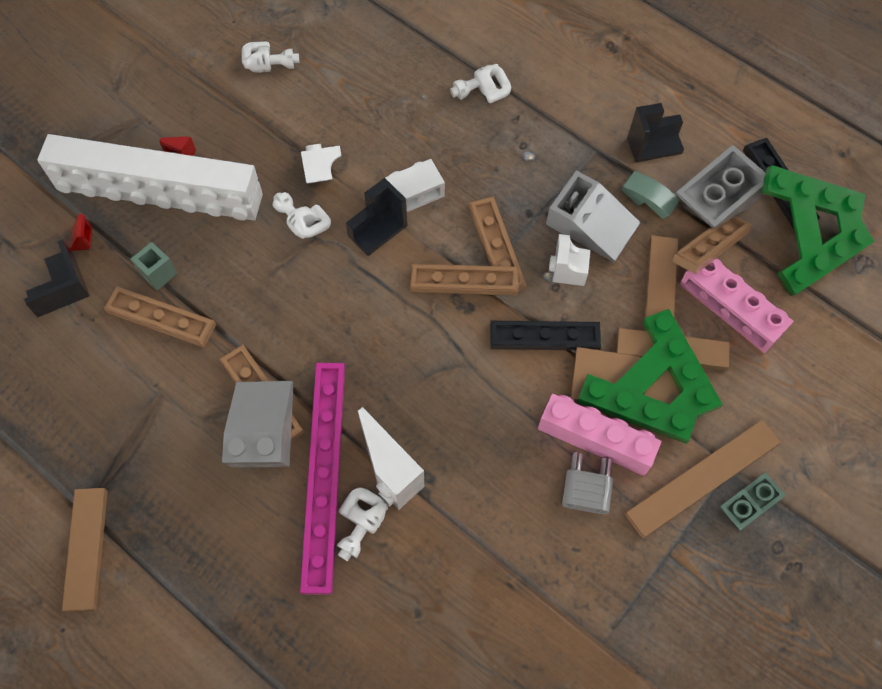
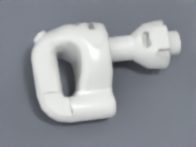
[242,41,300,73]
[450,64,511,104]
[272,192,331,239]
[337,488,388,561]

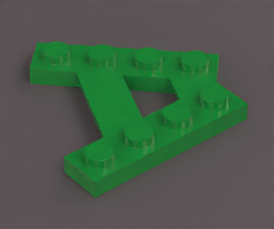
[762,165,875,296]
[577,309,723,444]

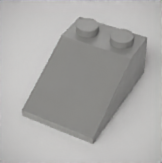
[676,145,765,229]
[222,381,293,468]

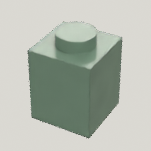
[131,242,178,291]

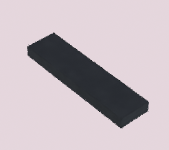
[743,138,820,231]
[490,320,601,350]

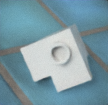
[301,144,342,184]
[549,234,590,286]

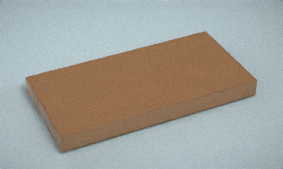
[570,347,681,404]

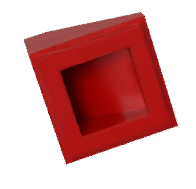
[159,136,196,156]
[70,214,92,251]

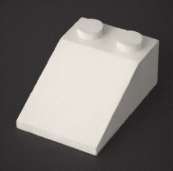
[358,407,425,510]

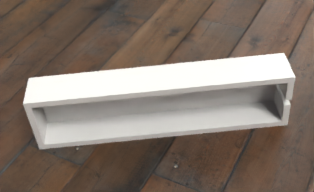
[37,134,263,220]

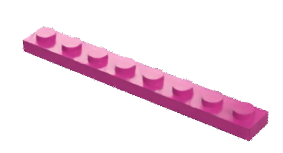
[300,363,345,595]

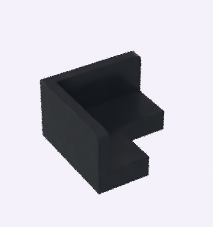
[627,103,684,162]
[346,178,408,256]
[24,239,90,317]

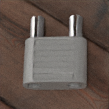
[562,452,613,514]

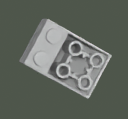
[546,170,640,262]

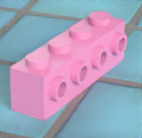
[679,258,794,354]
[538,393,662,477]

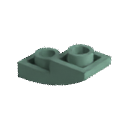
[620,171,680,220]
[720,472,786,531]

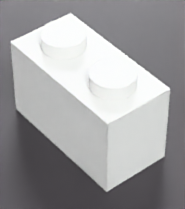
[385,159,445,212]

